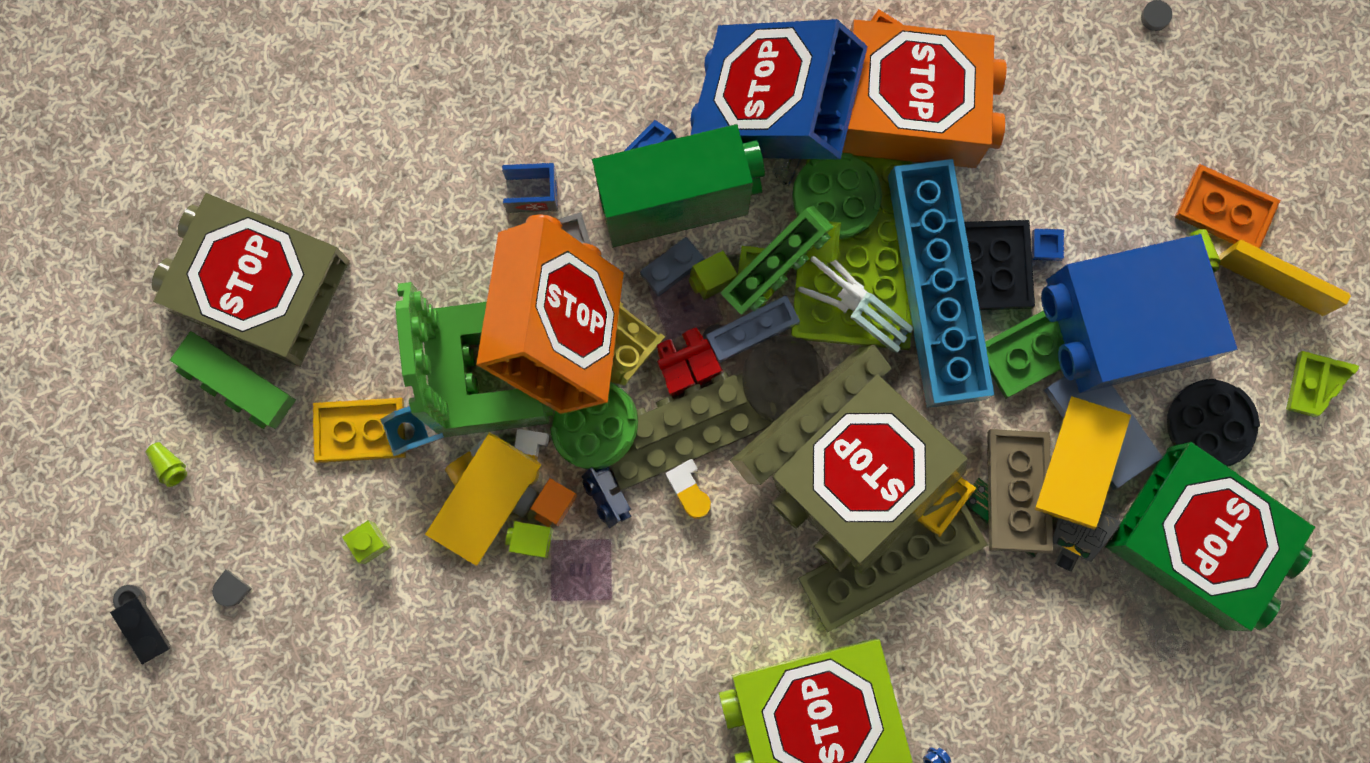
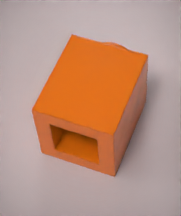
[530,478,577,527]

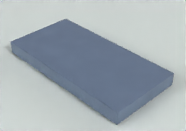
[1044,376,1162,490]

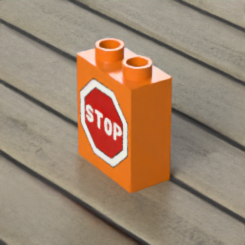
[842,19,1007,168]
[476,214,624,414]

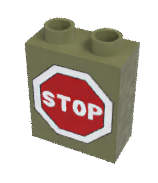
[152,193,350,367]
[771,374,968,574]

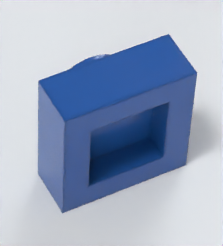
[1032,228,1064,261]

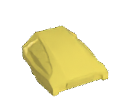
[610,302,665,386]

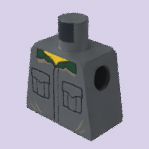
[1053,511,1121,572]

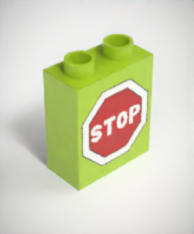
[719,639,913,763]

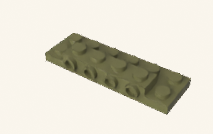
[611,365,784,491]

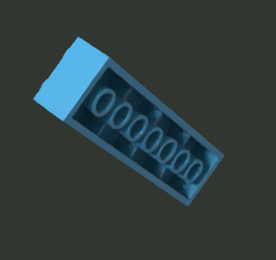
[887,159,994,408]

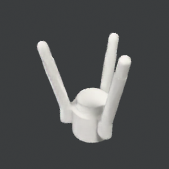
[798,256,868,313]

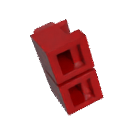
[657,327,724,398]

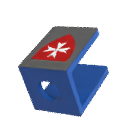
[502,163,558,213]

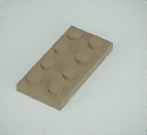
[987,429,1053,553]

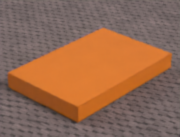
[1174,164,1281,249]

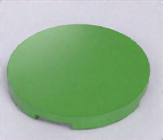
[792,153,882,240]
[550,382,638,470]

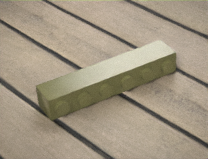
[730,345,892,485]

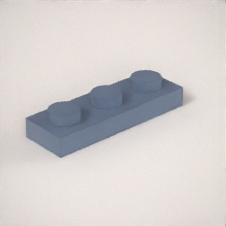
[706,295,800,363]

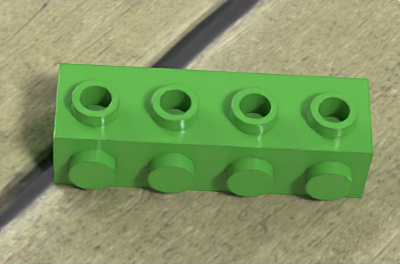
[721,205,833,315]
[170,331,296,429]

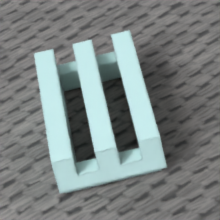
[850,293,913,353]

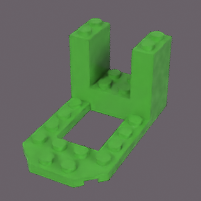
[395,282,553,438]

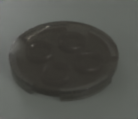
[742,335,829,422]

